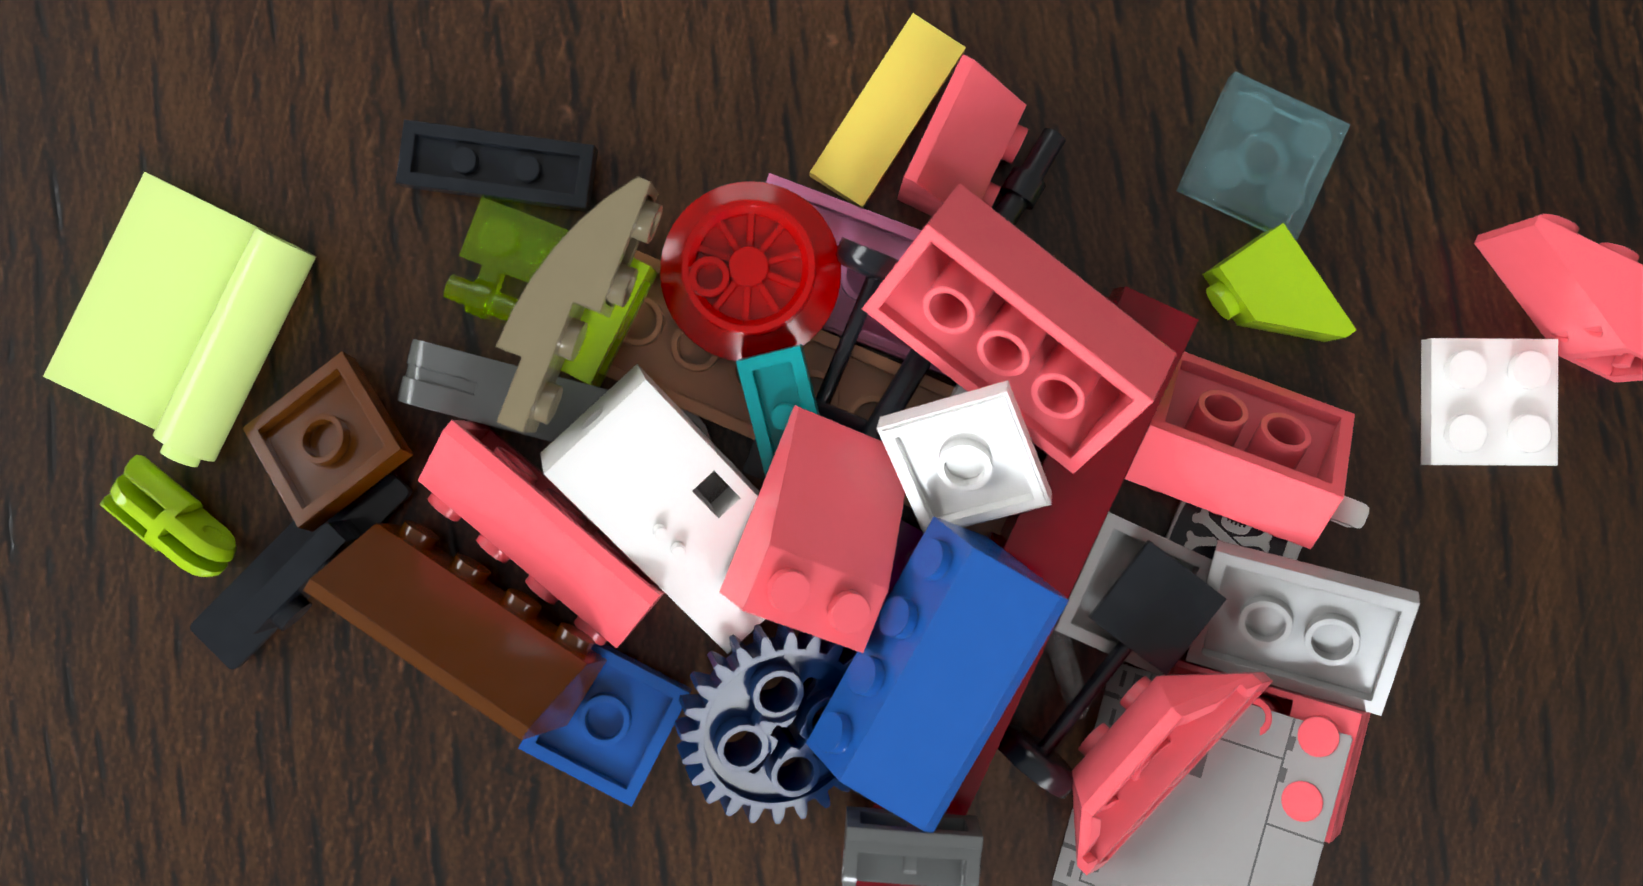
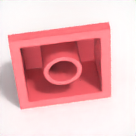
[897,54,1029,217]

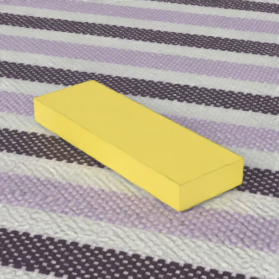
[809,13,966,208]

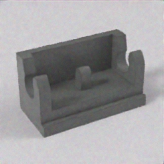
[841,806,983,886]

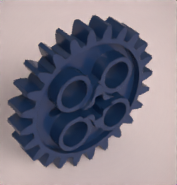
[675,624,857,824]

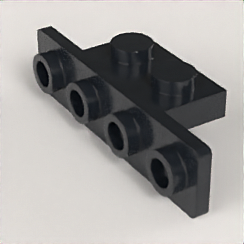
[190,471,412,669]

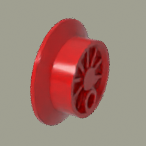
[660,181,841,362]

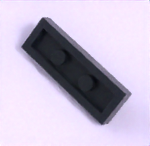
[396,119,598,212]

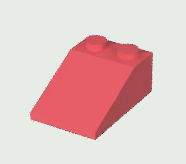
[719,405,905,653]

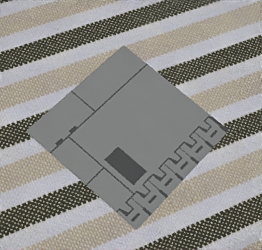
[1052,663,1353,886]

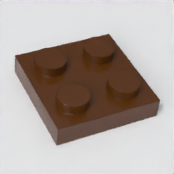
[243,351,413,532]

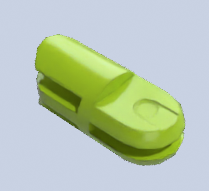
[99,455,237,577]

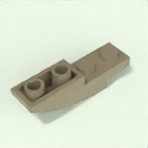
[496,177,663,432]

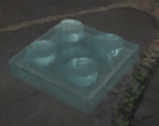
[1176,71,1351,240]

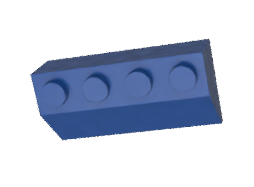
[806,516,1069,833]

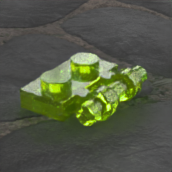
[444,197,570,322]

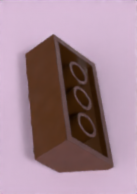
[303,520,607,740]

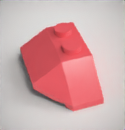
[1072,672,1273,876]

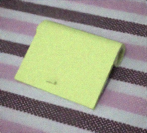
[43,172,317,467]

